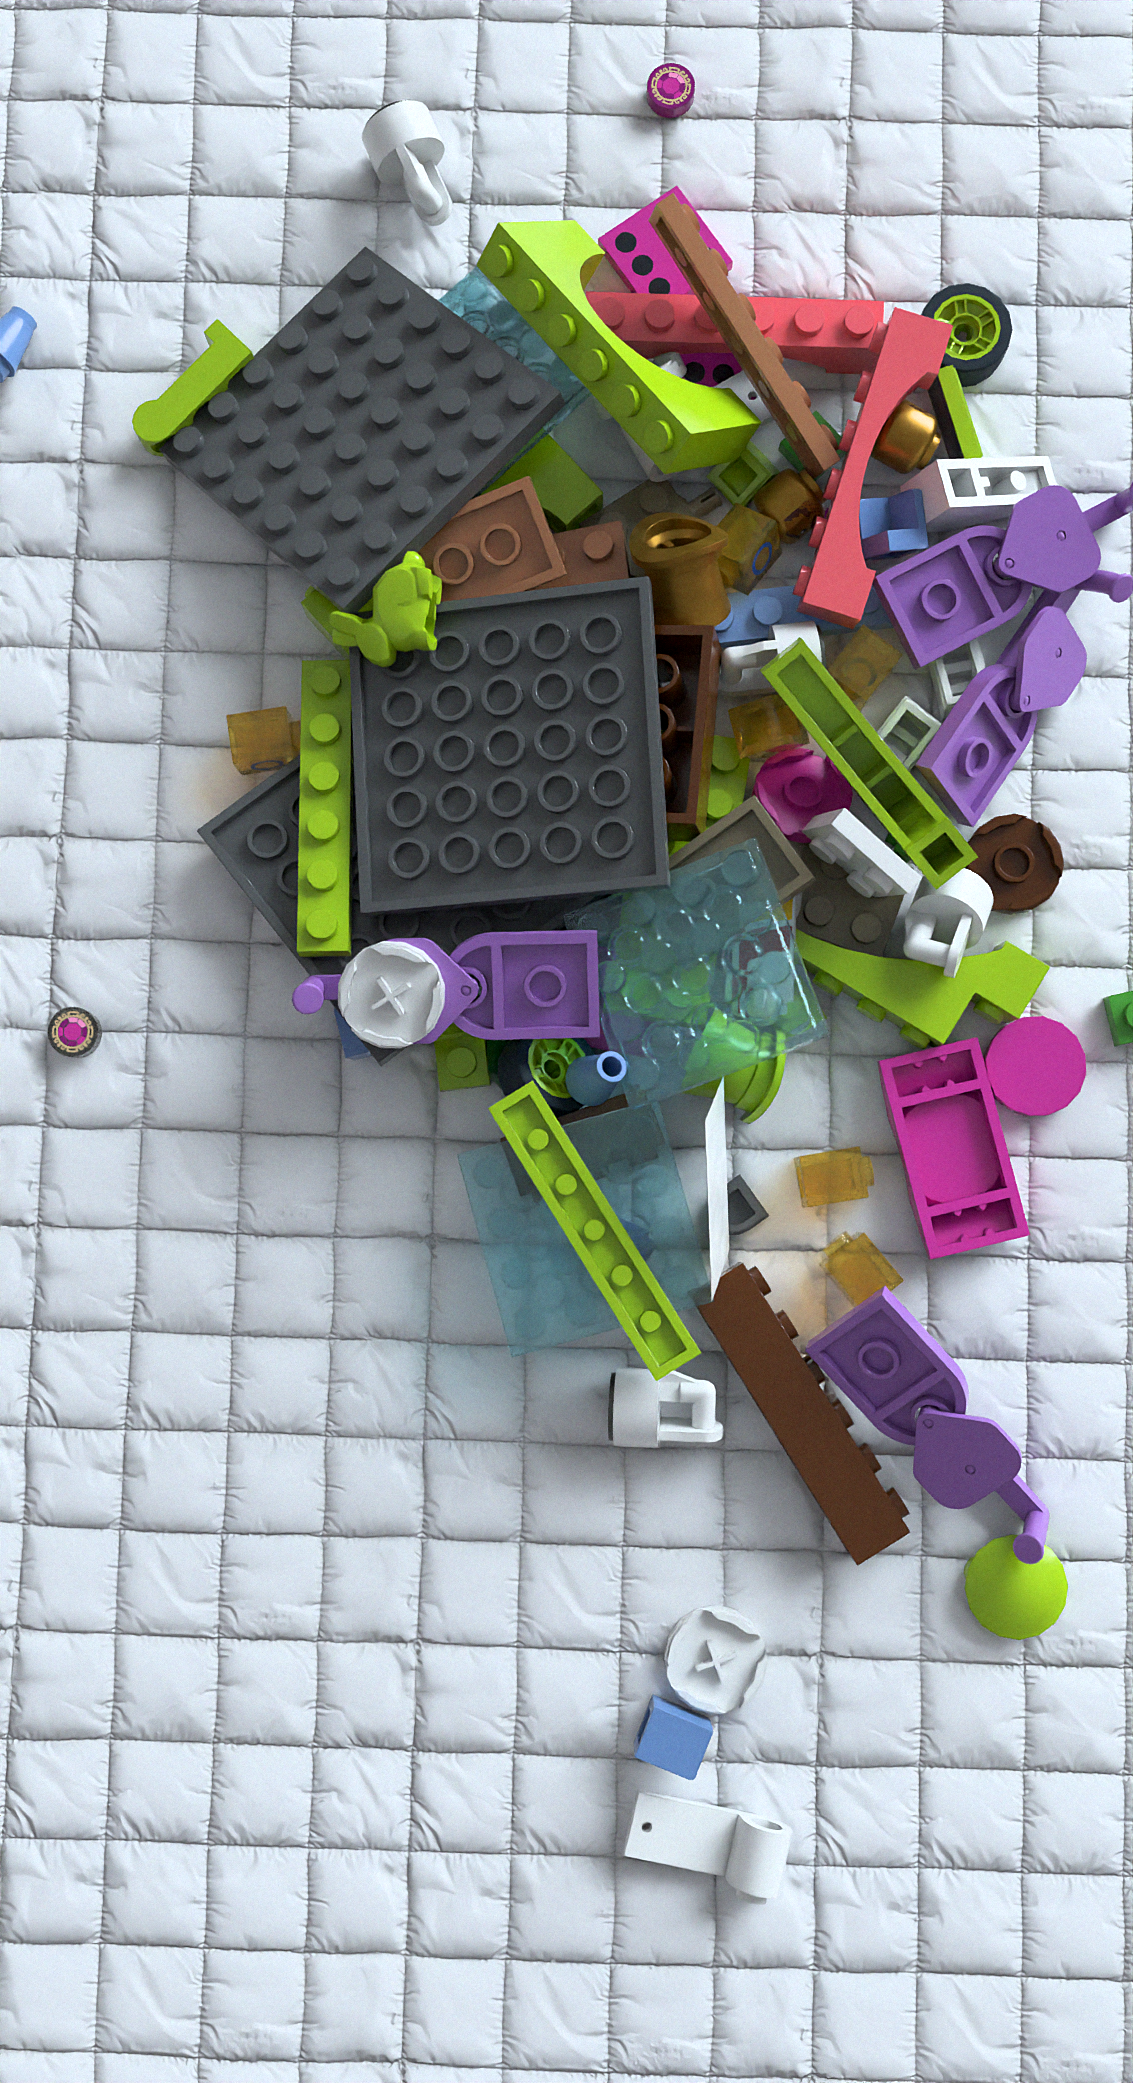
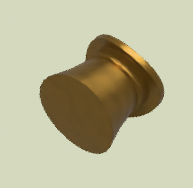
[629,512,731,627]

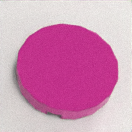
[751,748,853,843]
[983,1016,1086,1117]

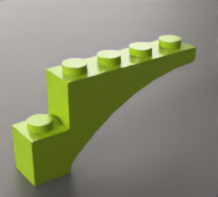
[759,637,978,890]
[795,929,1050,1049]

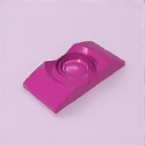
[877,1037,1030,1260]

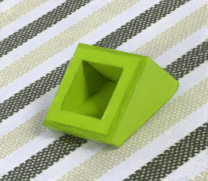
[706,441,780,511]

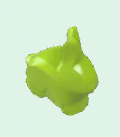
[329,551,442,667]

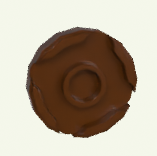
[965,814,1064,915]

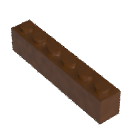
[688,1262,910,1566]

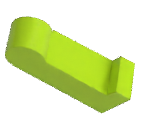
[132,319,255,457]

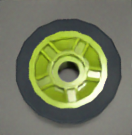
[921,283,1013,387]
[498,1038,594,1118]

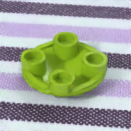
[964,1534,1068,1640]

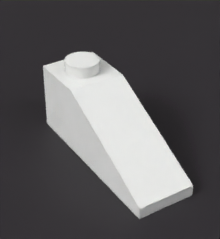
[900,456,1056,532]

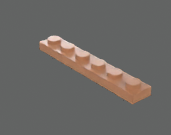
[648,193,841,479]

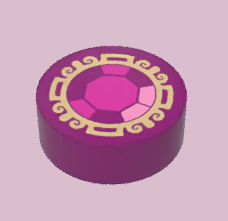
[647,63,695,118]

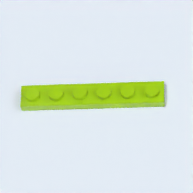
[297,659,353,957]
[488,1081,701,1381]

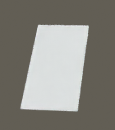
[705,1077,729,1301]

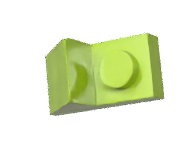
[434,992,491,1092]

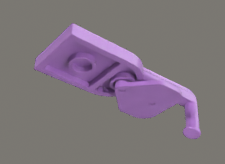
[872,482,1133,670]
[915,569,1133,827]
[292,930,600,1044]
[805,1286,1050,1564]

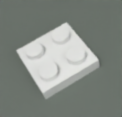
[802,808,922,898]

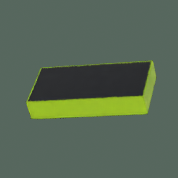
[927,365,983,459]

